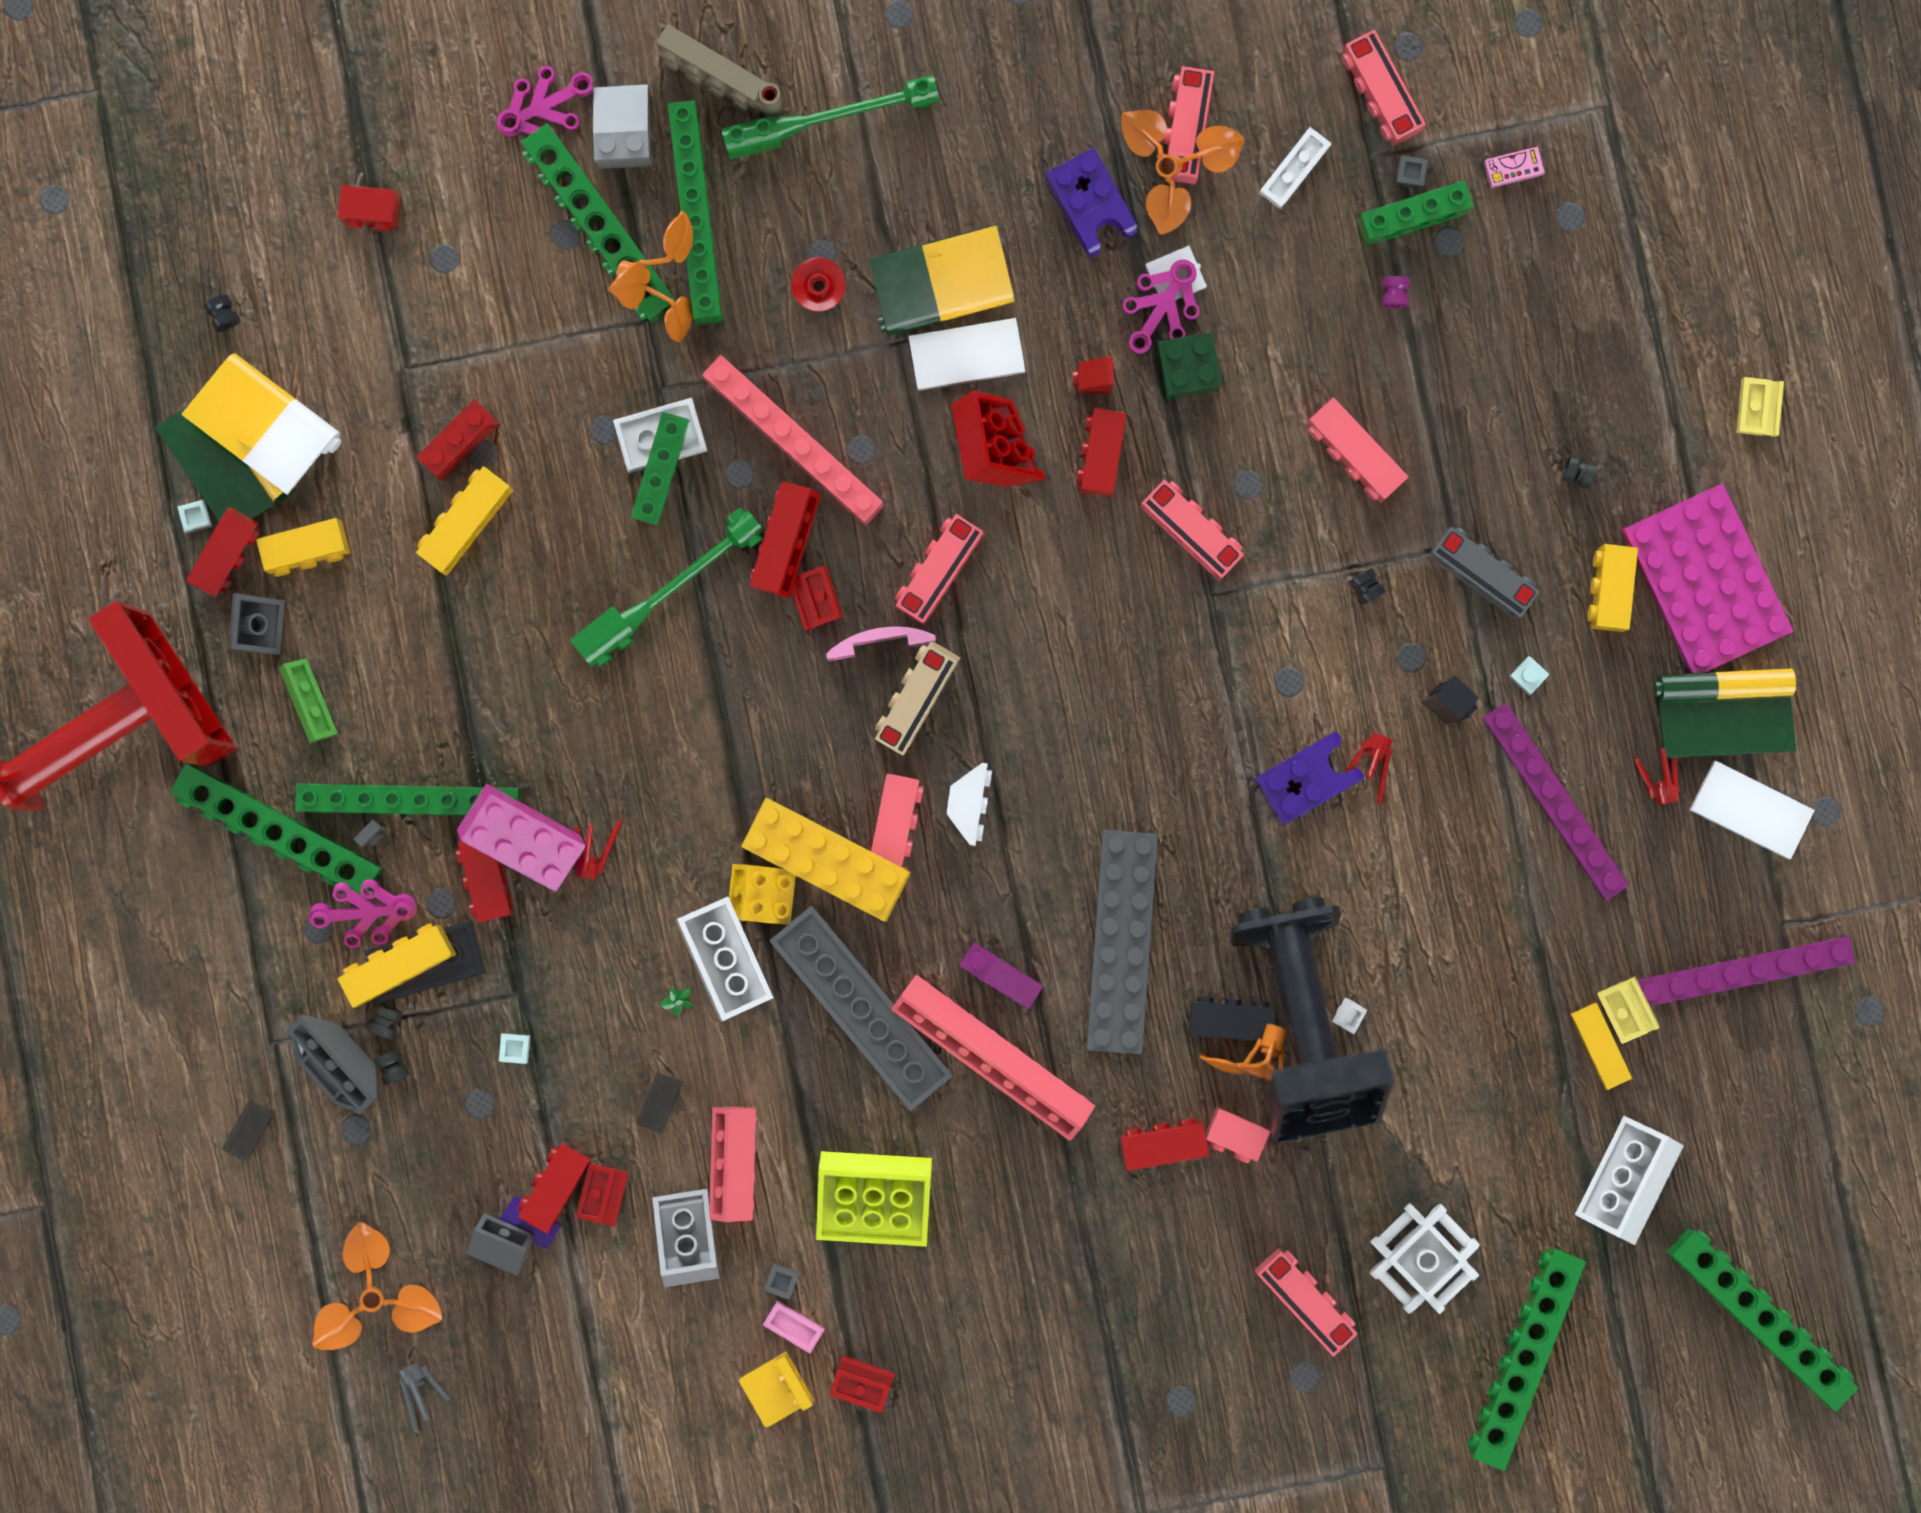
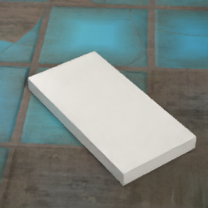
[909,318,1025,391]
[1690,761,1815,859]

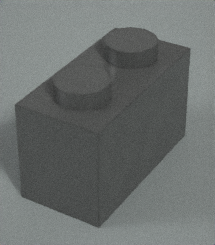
[466,1213,535,1275]

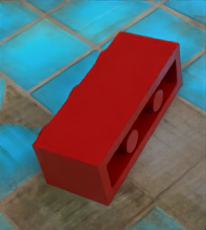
[416,399,499,481]
[1076,408,1127,498]
[186,506,260,597]
[456,841,514,923]
[1119,1117,1209,1171]
[517,1143,591,1235]

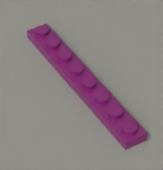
[1482,702,1630,901]
[1637,936,1855,1006]

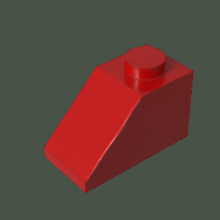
[1072,357,1113,395]

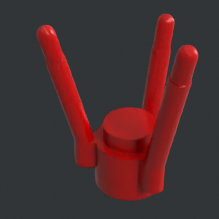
[1344,733,1393,804]
[1634,748,1680,805]
[573,820,622,879]

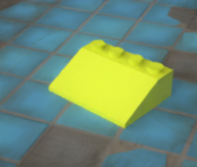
[816,1151,932,1247]

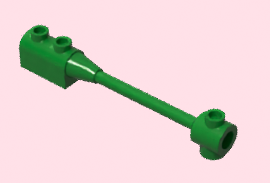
[721,75,939,160]
[570,507,765,668]

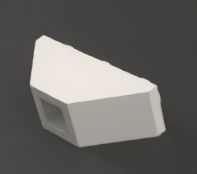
[947,763,992,846]

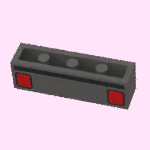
[1428,526,1541,621]

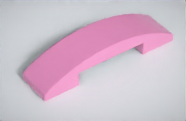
[827,627,936,661]

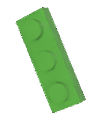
[279,658,338,743]

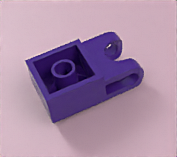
[1045,147,1137,258]
[1253,732,1364,826]

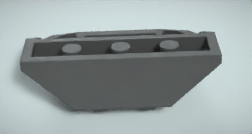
[286,1014,377,1114]

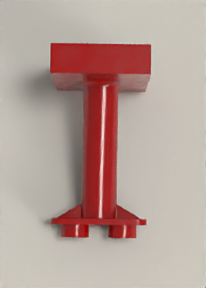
[0,600,238,811]

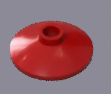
[791,257,846,312]

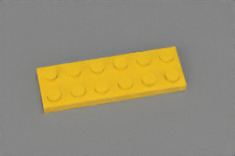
[741,798,911,922]

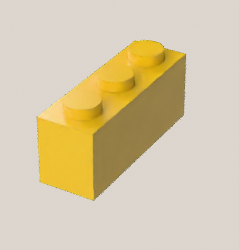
[256,518,350,577]
[1587,544,1638,632]

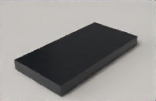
[364,920,486,1004]

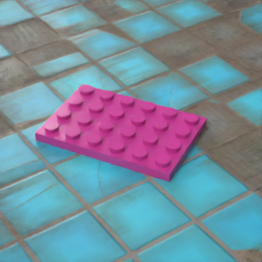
[1622,483,1794,674]

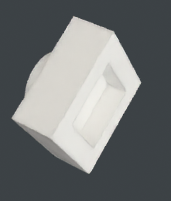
[1332,997,1367,1034]

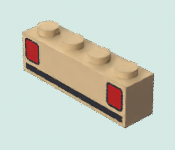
[874,641,960,756]

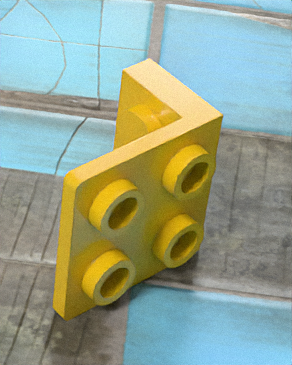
[729,864,796,925]
[739,1351,814,1428]

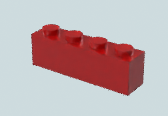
[749,481,821,599]

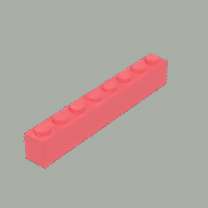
[702,355,884,527]
[891,975,1095,1141]

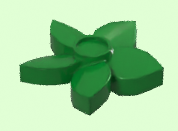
[660,988,694,1016]

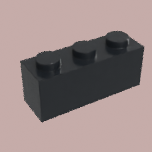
[1422,675,1480,724]
[1188,996,1276,1041]

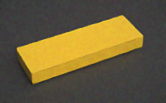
[1570,1003,1632,1090]

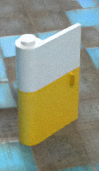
[181,353,341,495]

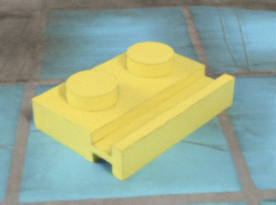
[1736,377,1784,437]
[1598,976,1660,1044]

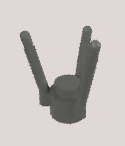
[397,1362,450,1433]

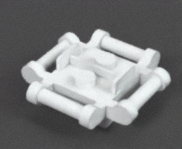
[1369,1203,1480,1314]

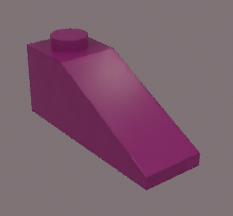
[959,942,1043,1009]

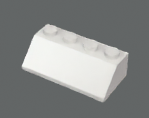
[676,897,773,1022]
[1575,1116,1684,1245]

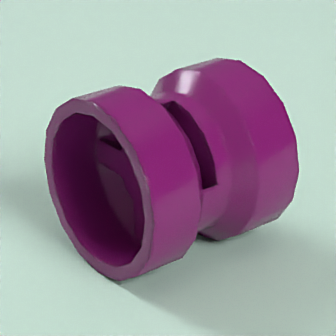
[1382,276,1410,309]

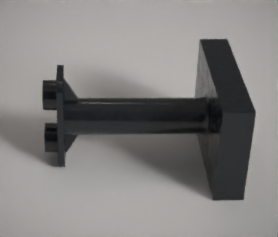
[1230,897,1395,1145]

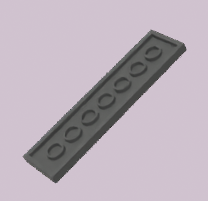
[1086,830,1158,1054]
[769,905,953,1111]

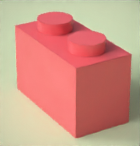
[1205,1107,1270,1164]

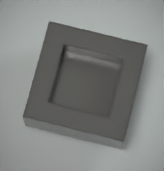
[1395,155,1428,189]
[354,819,386,847]
[764,1263,800,1300]

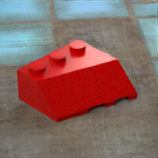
[951,391,1046,487]

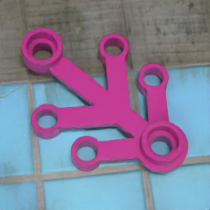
[497,66,594,137]
[1122,259,1200,354]
[309,880,417,948]

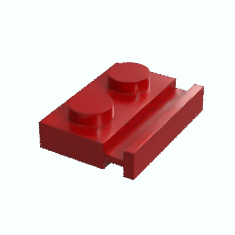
[792,566,844,631]
[575,1162,629,1227]
[829,1355,895,1413]

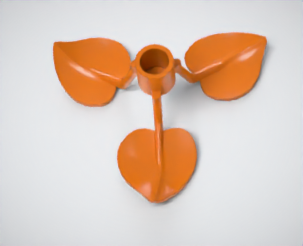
[1121,110,1245,235]
[608,211,693,343]
[1199,1024,1288,1081]
[312,1222,442,1350]

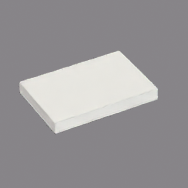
[613,398,707,474]

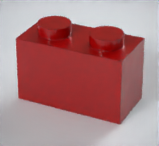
[338,185,401,232]

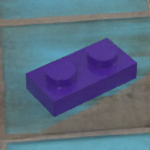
[499,1195,562,1250]

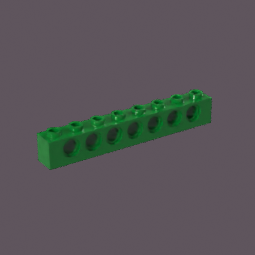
[668,100,723,325]
[521,123,676,324]
[169,763,385,896]
[295,784,523,816]
[1666,1228,1858,1412]
[1467,1246,1586,1471]

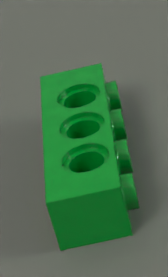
[1356,180,1474,247]
[631,411,691,525]

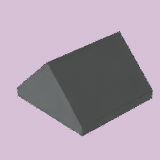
[229,593,285,655]

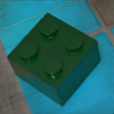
[1156,332,1222,401]

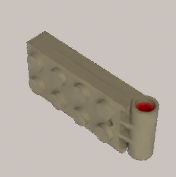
[656,24,784,117]

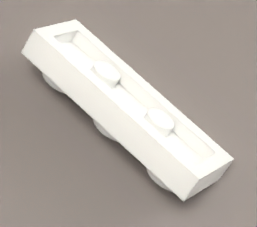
[1259,127,1332,210]

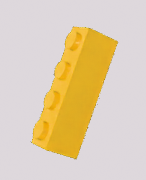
[416,466,513,576]
[337,923,456,1008]

